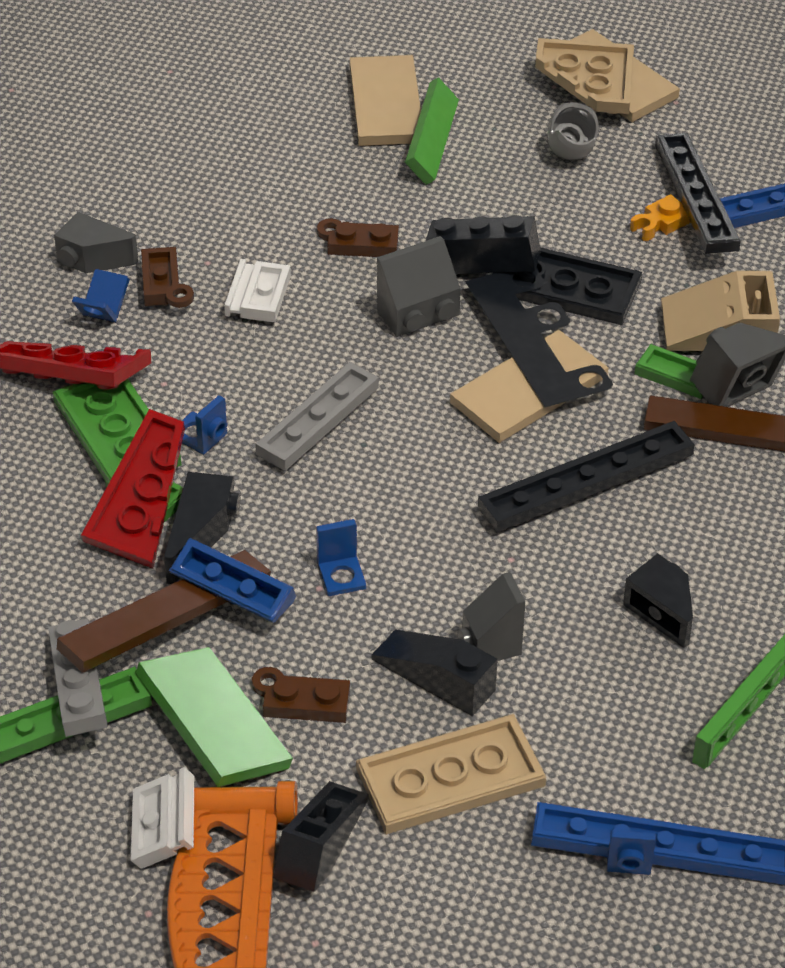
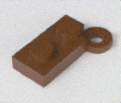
[317,218,399,257]
[141,247,194,308]
[252,667,350,723]

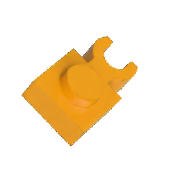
[630,194,691,241]

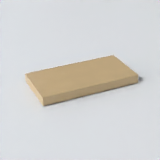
[571,29,680,122]
[350,55,421,146]
[450,330,609,443]
[356,714,546,835]

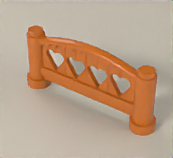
[167,781,298,968]

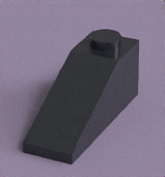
[164,472,241,584]
[372,629,498,717]
[273,781,369,892]

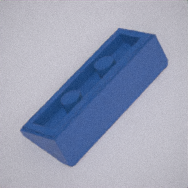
[169,538,296,623]

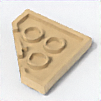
[535,38,634,114]

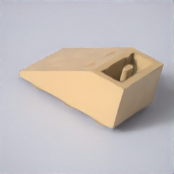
[661,271,780,351]

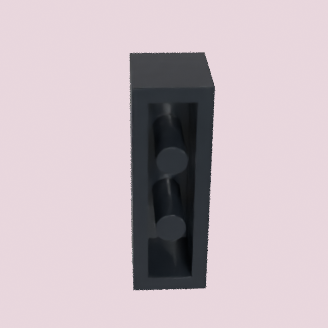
[425,215,541,274]

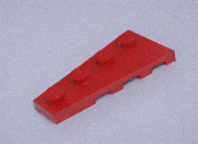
[0,341,151,389]
[81,409,185,569]

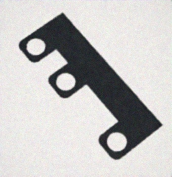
[465,269,613,407]

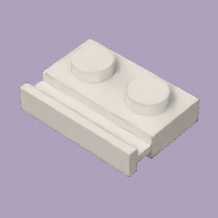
[224,259,291,322]
[131,767,194,869]

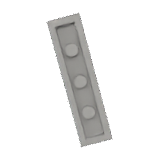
[255,362,379,471]
[48,618,108,737]

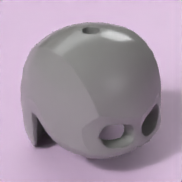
[547,102,599,160]

